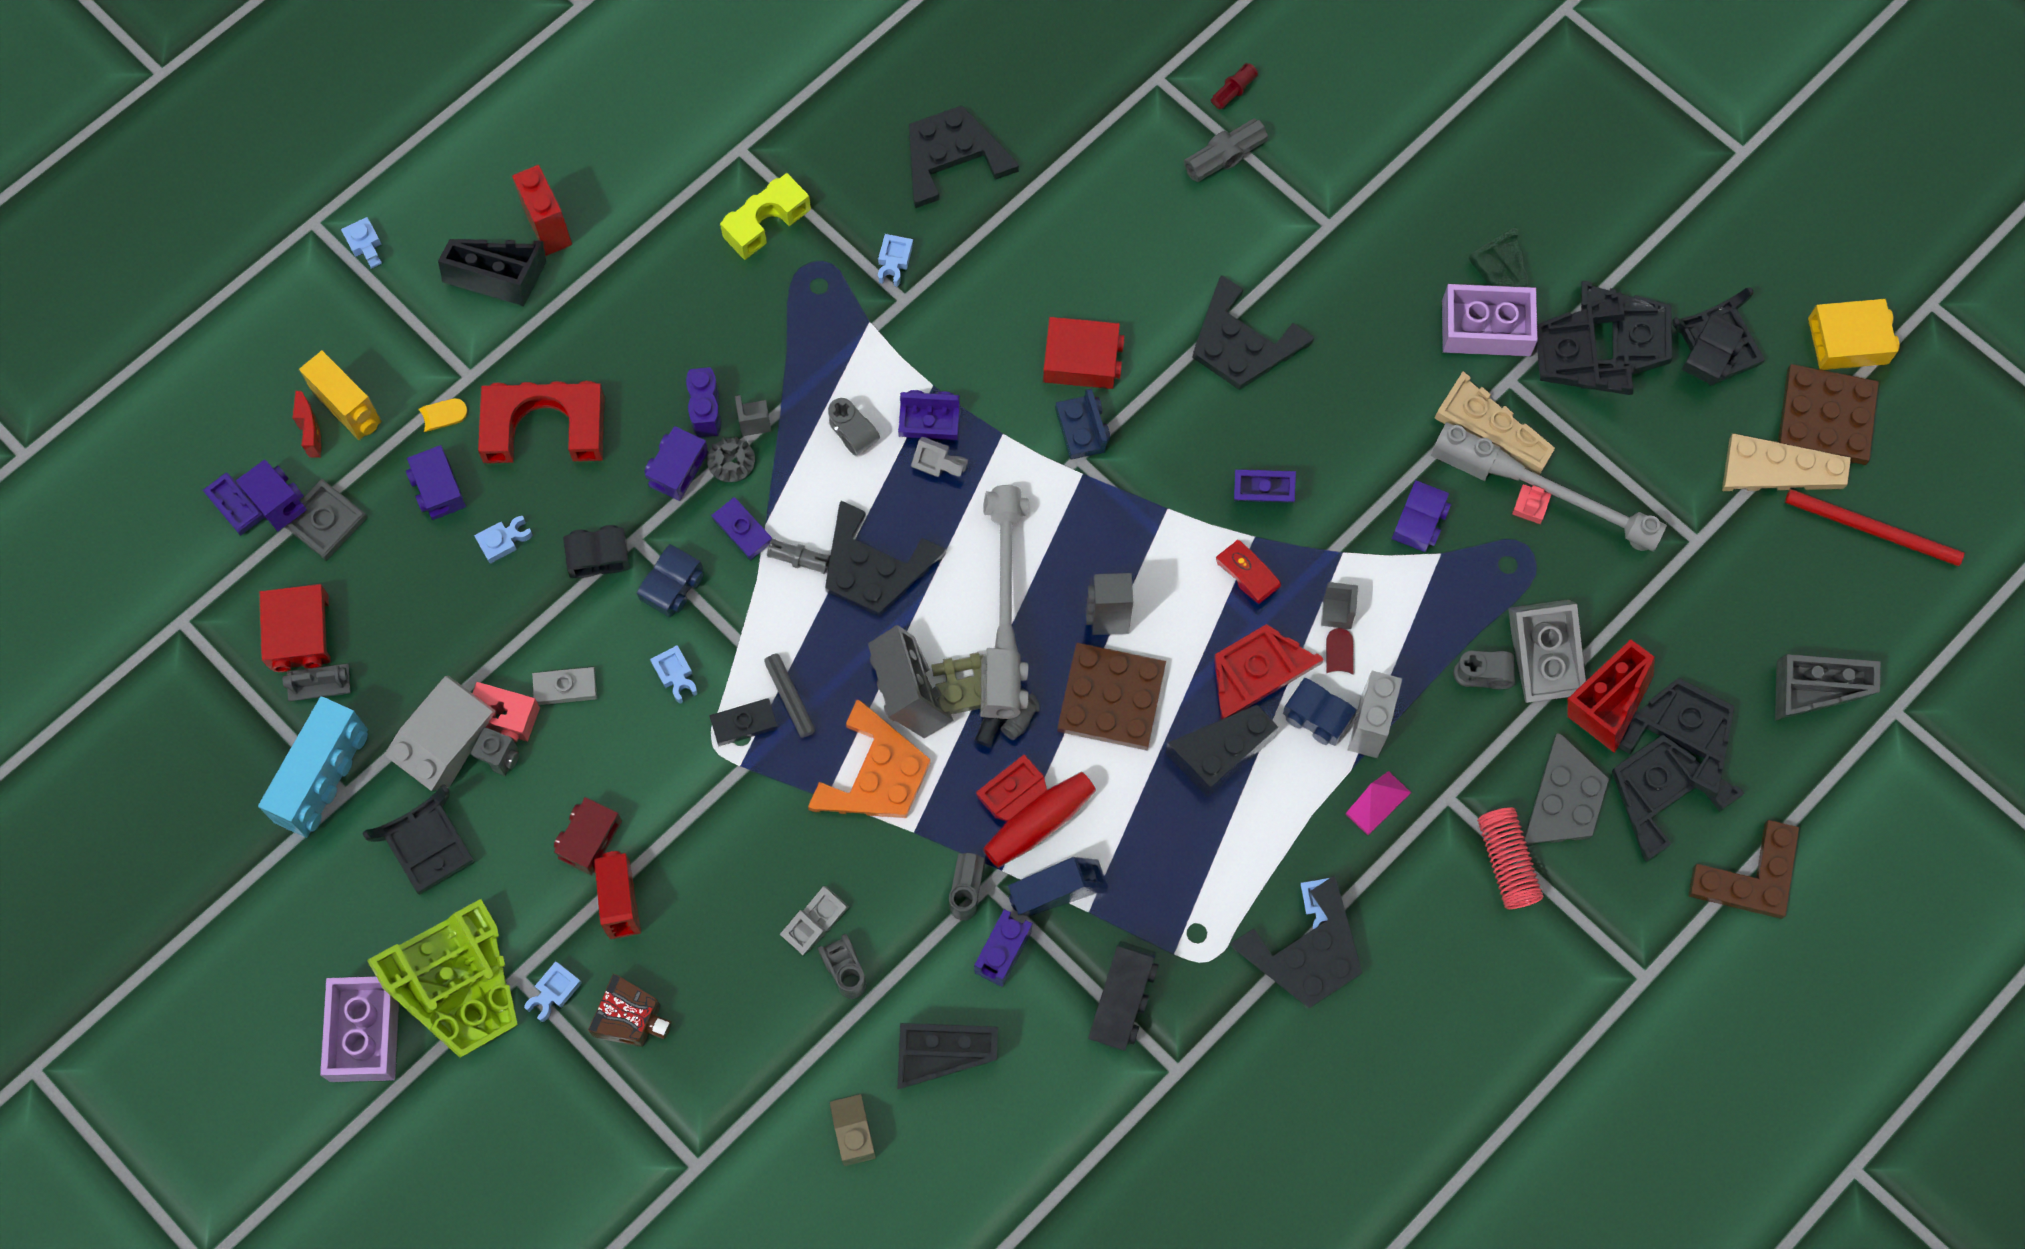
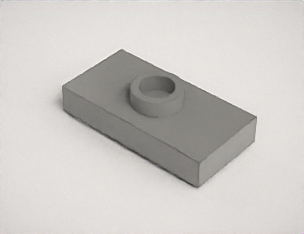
[532,667,597,705]

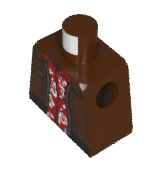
[588,974,672,1047]

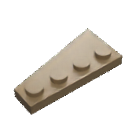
[1435,371,1555,475]
[1722,434,1851,491]

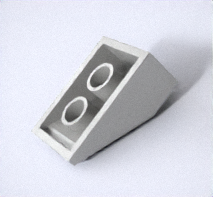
[1508,599,1586,703]
[384,676,495,791]

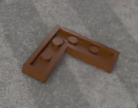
[1688,820,1799,919]

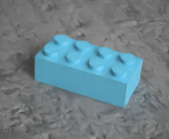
[258,696,368,838]

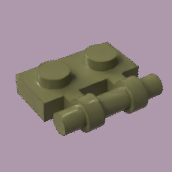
[931,652,984,714]

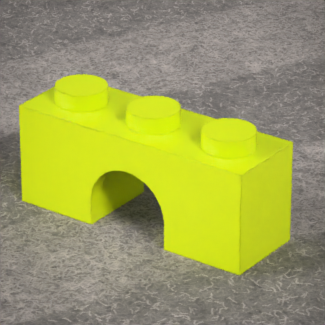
[720,173,811,260]

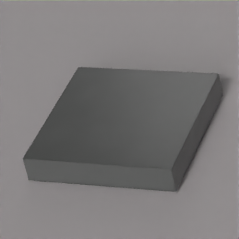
[284,479,368,561]

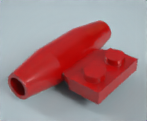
[976,755,1096,868]

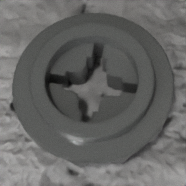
[707,436,755,482]

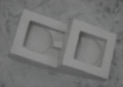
[780,886,849,955]

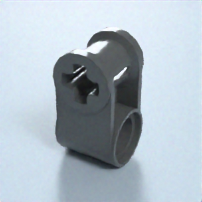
[828,398,880,457]
[1453,651,1515,690]
[817,933,867,999]

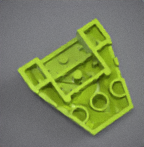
[367,899,518,1058]

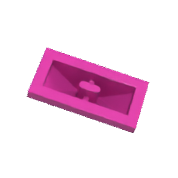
[1345,771,1411,835]

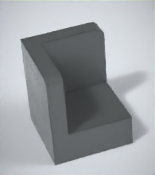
[735,395,772,436]
[1321,582,1358,629]

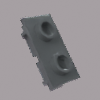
[282,664,351,701]

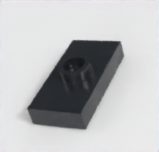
[709,698,778,747]

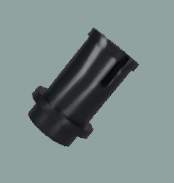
[973,717,1005,748]

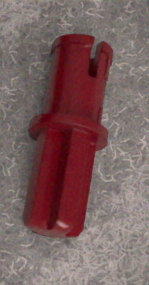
[1211,63,1258,109]

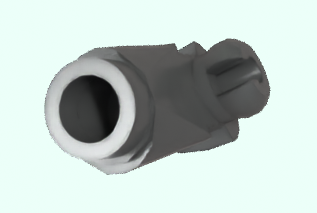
[1001,689,1040,740]

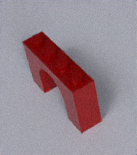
[478,381,605,463]

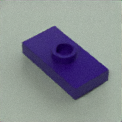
[203,472,265,536]
[711,497,772,561]

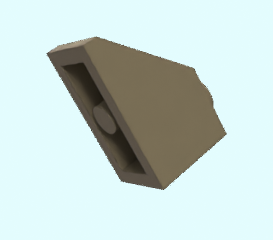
[830,1094,876,1166]

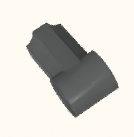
[949,853,985,920]

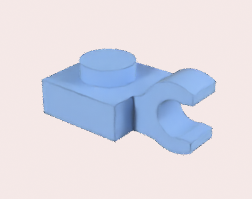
[341,217,382,269]

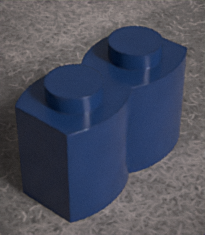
[637,544,704,617]
[1283,677,1357,746]

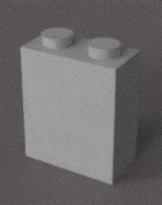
[1347,670,1402,758]

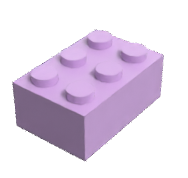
[1442,284,1537,356]
[320,977,399,1082]

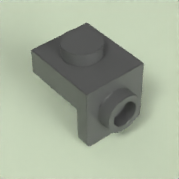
[471,728,519,776]

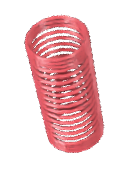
[1477,807,1544,909]

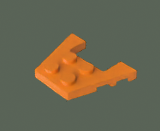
[808,700,931,818]

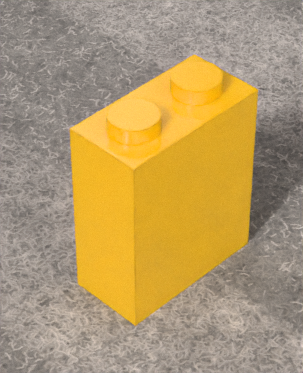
[1808,299,1899,370]
[299,350,382,440]

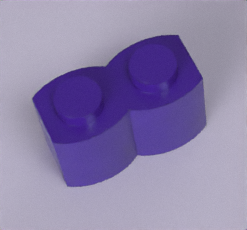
[686,367,721,438]
[1392,480,1451,552]

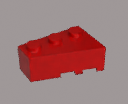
[1568,640,1655,753]

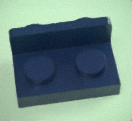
[1055,388,1110,460]

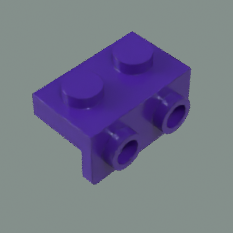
[898,390,960,440]

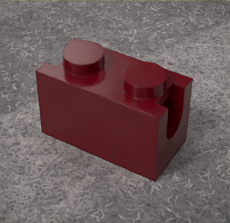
[554,797,622,876]

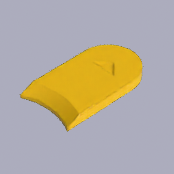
[418,398,468,432]

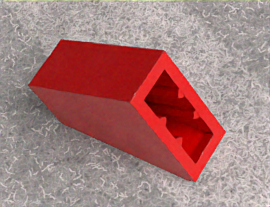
[594,851,641,939]

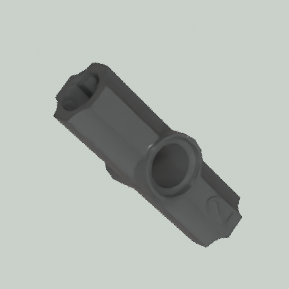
[1184,118,1268,182]

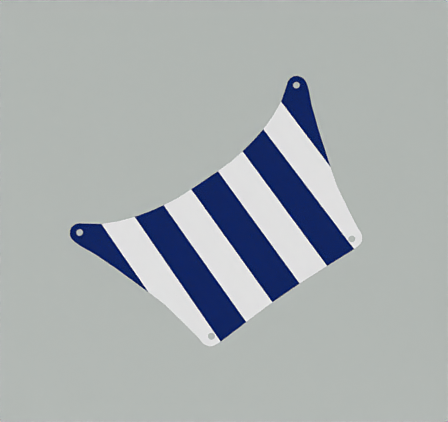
[711,261,1537,963]

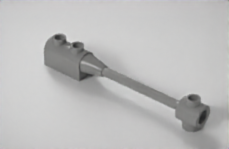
[1431,422,1667,552]
[981,485,1029,719]

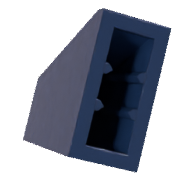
[1008,857,1109,916]

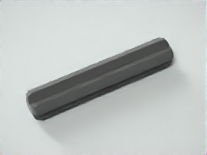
[764,653,815,738]

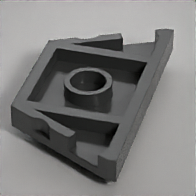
[1523,733,1609,846]

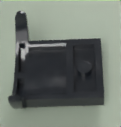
[1673,287,1765,386]
[363,784,475,895]

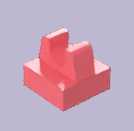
[1512,484,1551,524]

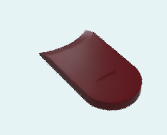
[1326,628,1354,675]

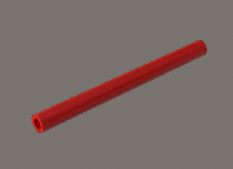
[1785,489,1965,566]

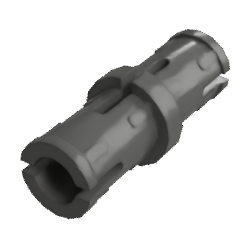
[767,539,830,574]

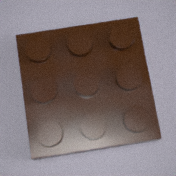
[1778,364,1879,465]
[1057,643,1166,751]

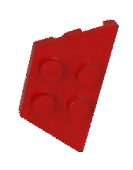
[1214,624,1324,719]

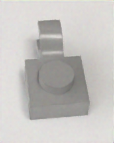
[911,437,968,477]

